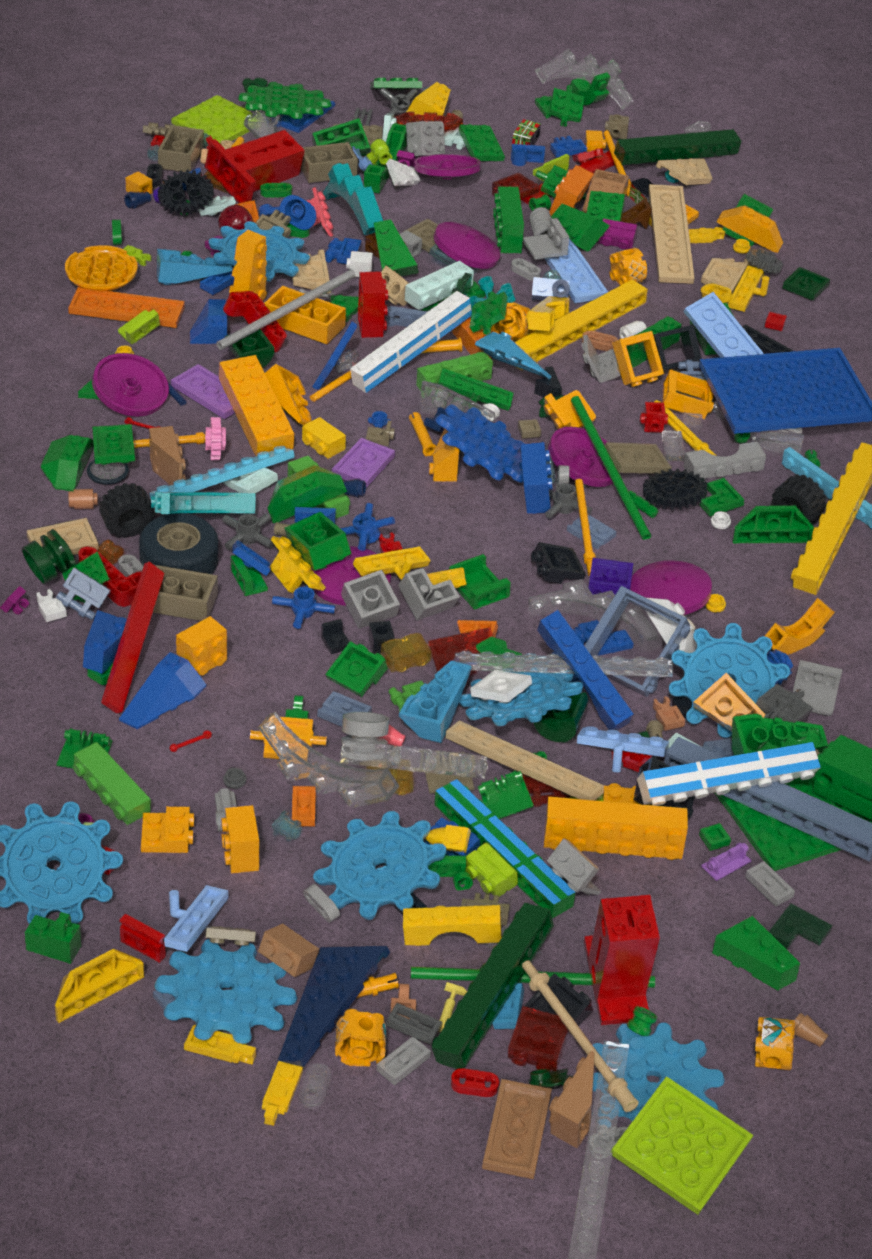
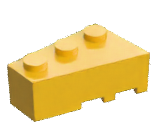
[406,82,451,121]

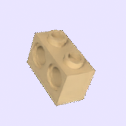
[381,266,409,306]

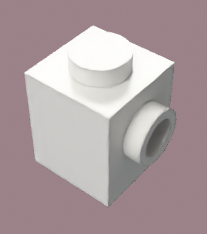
[346,251,373,277]

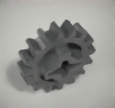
[745,248,783,274]

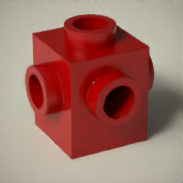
[640,402,668,432]

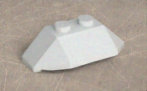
[646,598,697,653]

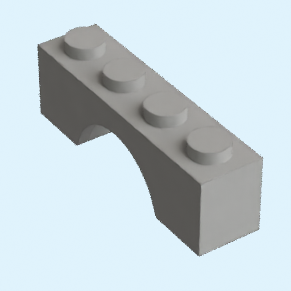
[683,442,766,479]

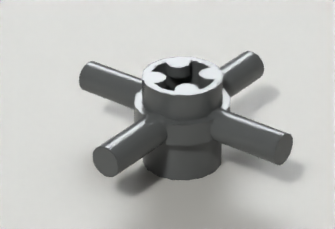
[380,87,420,122]
[545,483,592,518]
[222,513,274,550]

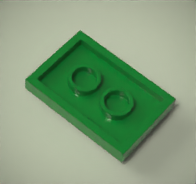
[459,124,505,161]
[92,424,135,465]

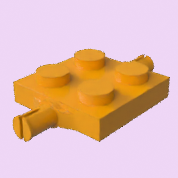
[250,716,327,761]

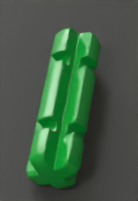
[629,491,659,518]

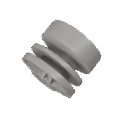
[340,712,389,761]

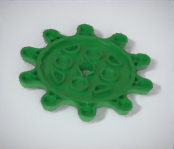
[238,82,332,119]

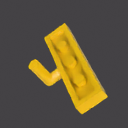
[728,265,769,312]
[353,546,431,580]

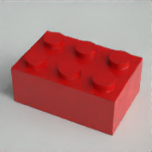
[358,272,388,338]

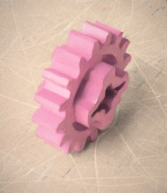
[205,417,226,460]

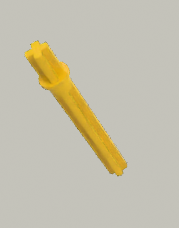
[654,400,716,456]

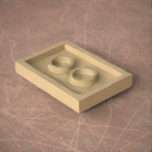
[27,518,98,555]

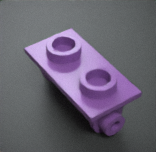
[701,843,752,881]

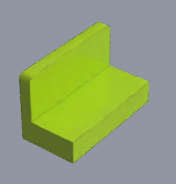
[533,154,569,181]
[118,309,160,344]

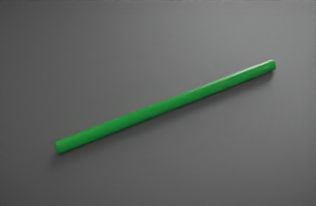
[571,396,651,540]
[411,966,655,988]

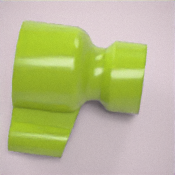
[366,139,392,165]

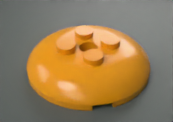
[65,245,138,291]

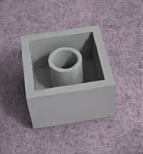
[341,570,400,629]

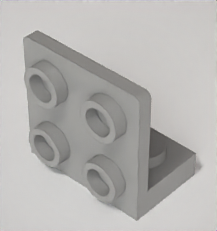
[523,218,569,259]

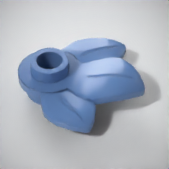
[352,146,373,172]

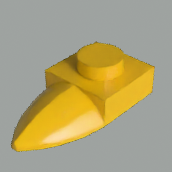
[425,825,471,853]

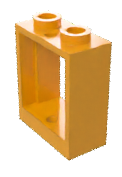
[612,331,664,387]
[662,370,714,419]

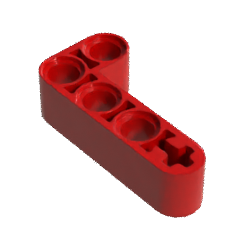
[223,291,287,352]
[78,546,142,607]

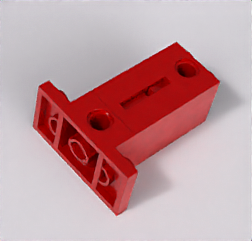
[205,130,305,203]
[583,895,660,1025]

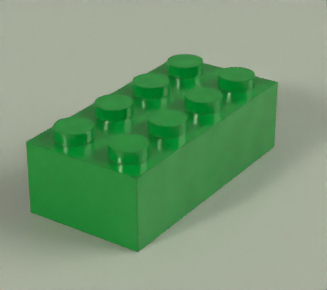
[493,187,524,253]

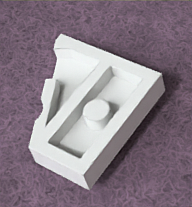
[386,159,420,186]

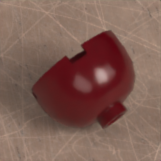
[218,205,254,230]

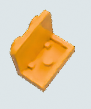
[543,390,596,429]

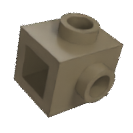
[605,114,629,139]

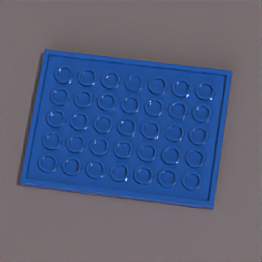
[699,348,872,434]

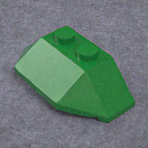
[41,435,94,491]
[267,465,347,524]
[732,506,814,544]

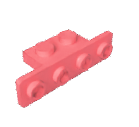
[307,187,334,237]

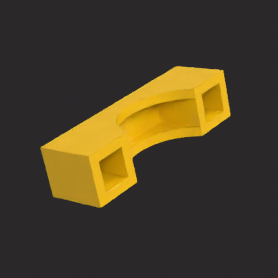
[526,296,570,331]
[403,905,502,946]

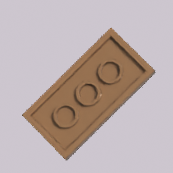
[482,1079,552,1179]

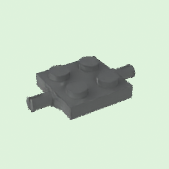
[756,684,813,723]

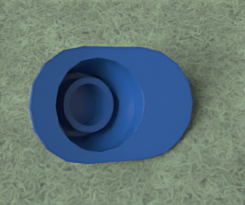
[280,195,317,230]

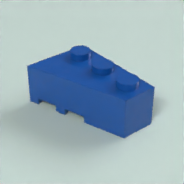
[521,442,553,514]
[83,610,127,674]

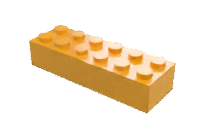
[219,355,294,456]
[544,797,688,860]

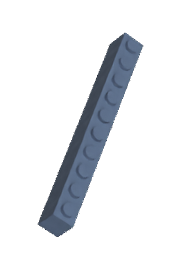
[664,737,872,862]

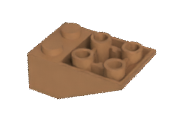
[582,169,629,213]
[149,426,186,485]
[549,1050,595,1148]

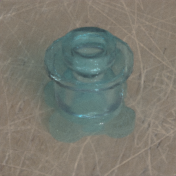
[272,810,302,842]

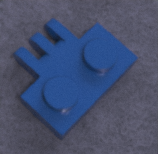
[550,136,587,158]

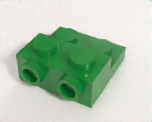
[325,641,388,697]

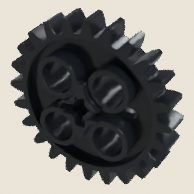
[157,169,214,216]
[643,468,707,510]

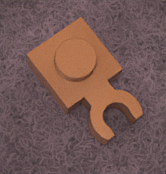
[653,696,685,731]

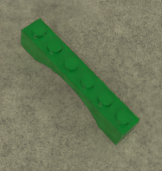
[364,123,407,193]

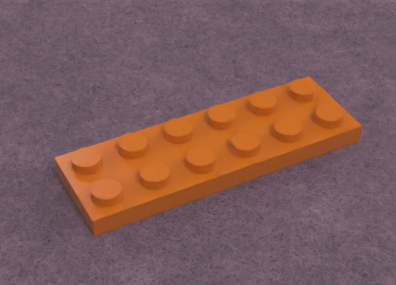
[68,287,185,328]

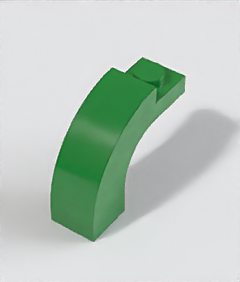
[569,72,611,105]

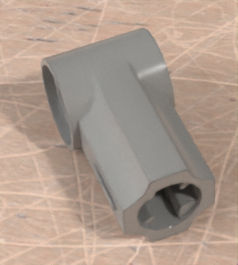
[215,788,237,832]

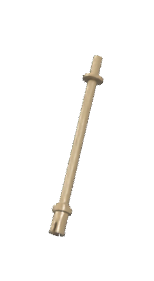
[522,961,639,1112]

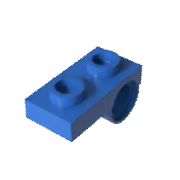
[511,144,545,166]

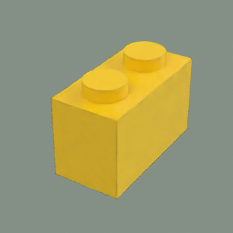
[302,417,346,459]

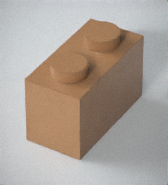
[258,924,319,977]

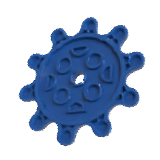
[435,404,525,483]

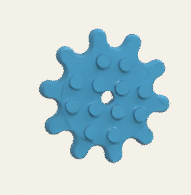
[209,222,310,281]
[669,623,790,738]
[459,664,583,726]
[0,802,123,924]
[313,811,446,920]
[154,939,297,1044]
[593,1022,725,1122]

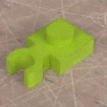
[124,245,151,266]

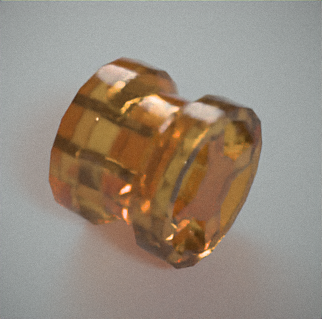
[98,539,124,565]

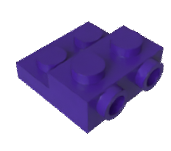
[588,558,633,599]

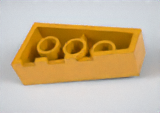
[229,230,267,301]
[693,673,765,732]

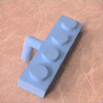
[577,726,669,772]
[164,885,228,952]

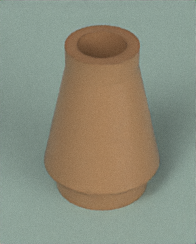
[795,1013,828,1047]

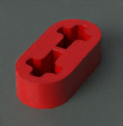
[451,1068,499,1097]

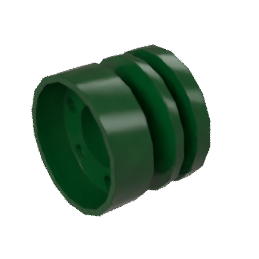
[21,529,76,585]

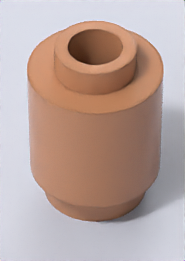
[68,489,98,510]

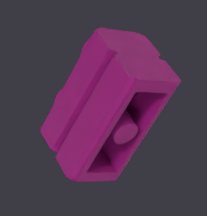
[598,218,637,249]

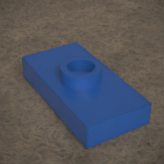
[232,540,270,576]

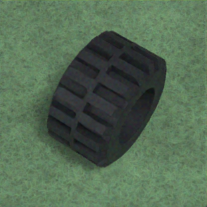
[771,474,827,524]
[99,483,155,538]

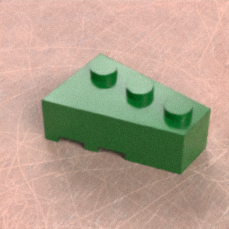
[312,118,371,156]
[551,204,610,252]
[374,219,419,276]
[712,916,800,991]

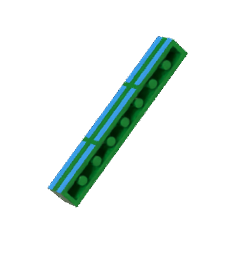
[434,779,575,919]

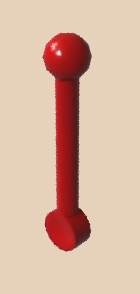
[124,417,160,429]
[169,731,212,752]

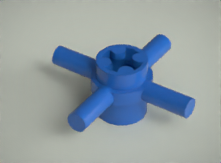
[340,503,395,551]
[272,584,336,629]

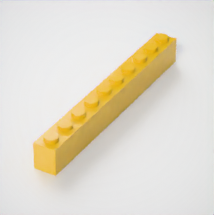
[515,280,648,371]
[791,442,872,595]

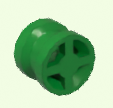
[627,1006,658,1036]

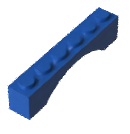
[537,610,634,730]

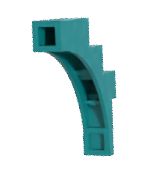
[323,163,383,235]
[151,492,256,514]

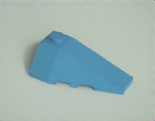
[157,249,232,285]
[475,332,551,379]
[399,661,472,743]

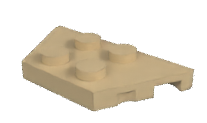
[656,158,712,185]
[292,250,331,293]
[701,258,750,294]

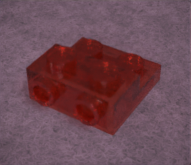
[492,172,540,199]
[508,1006,568,1071]

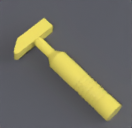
[438,982,467,1032]

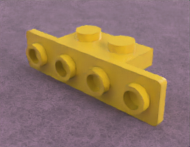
[270,536,326,593]

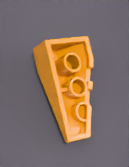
[265,364,312,425]
[429,428,459,481]

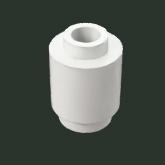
[619,321,647,339]

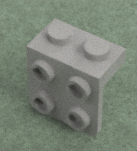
[406,121,445,156]
[582,335,620,383]
[792,660,842,716]
[547,838,601,895]

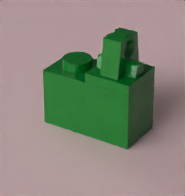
[24,912,81,964]

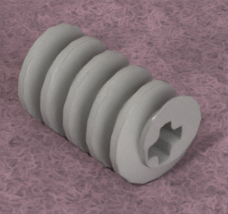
[529,207,551,236]

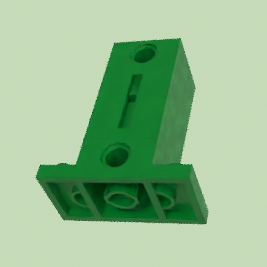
[813,735,872,820]

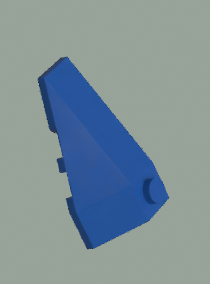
[190,299,227,344]
[119,652,207,729]

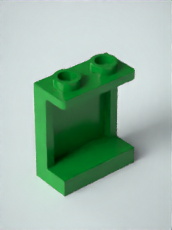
[449,554,511,610]

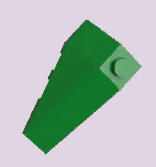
[732,714,828,756]

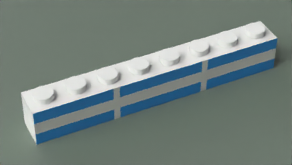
[350,291,472,393]
[637,742,821,806]

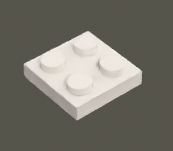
[470,670,532,703]

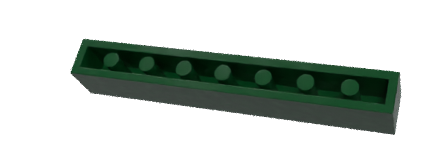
[614,129,742,165]
[432,902,554,1069]

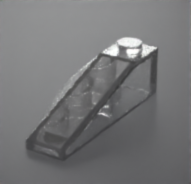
[244,110,283,139]
[420,381,495,423]

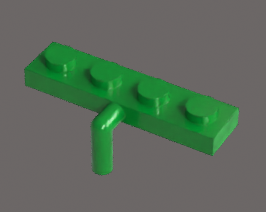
[437,368,514,411]

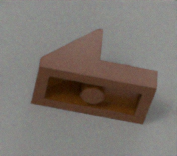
[622,198,652,229]

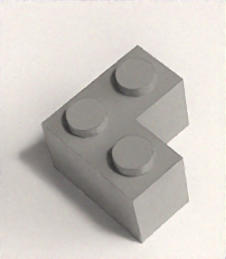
[398,568,460,621]

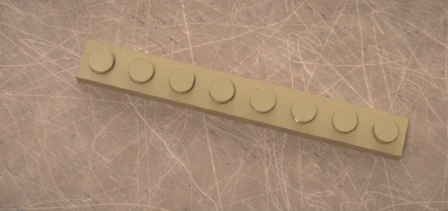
[446,720,604,801]

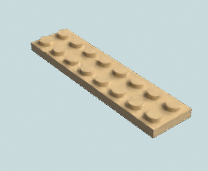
[648,184,695,284]

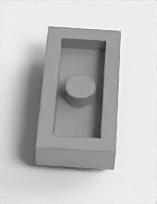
[745,861,795,906]
[377,1037,431,1086]

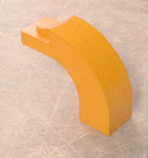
[765,598,835,655]

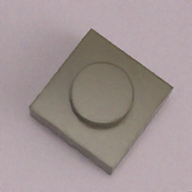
[518,419,541,438]

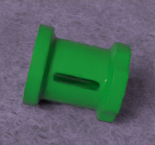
[529,194,551,211]

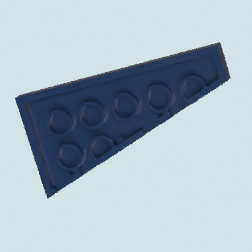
[277,946,390,1068]

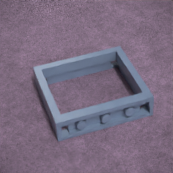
[585,586,690,697]

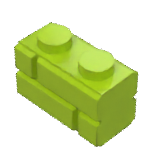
[466,843,518,897]

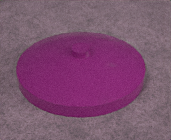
[414,154,481,180]
[433,222,501,269]
[92,353,169,417]
[548,427,620,487]
[311,546,391,606]
[630,560,712,615]

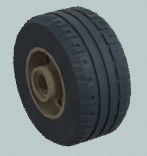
[139,513,218,574]

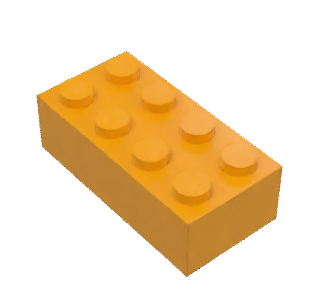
[264,286,346,344]

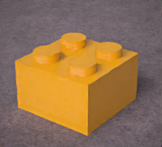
[176,616,227,676]
[221,805,259,873]

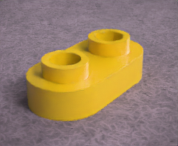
[701,283,732,303]

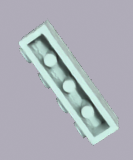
[405,261,474,310]

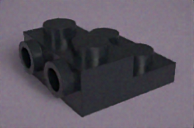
[531,542,586,584]
[521,973,593,1043]

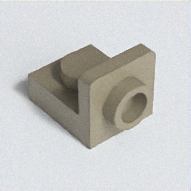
[366,421,395,446]

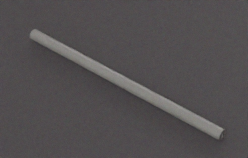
[216,269,355,350]

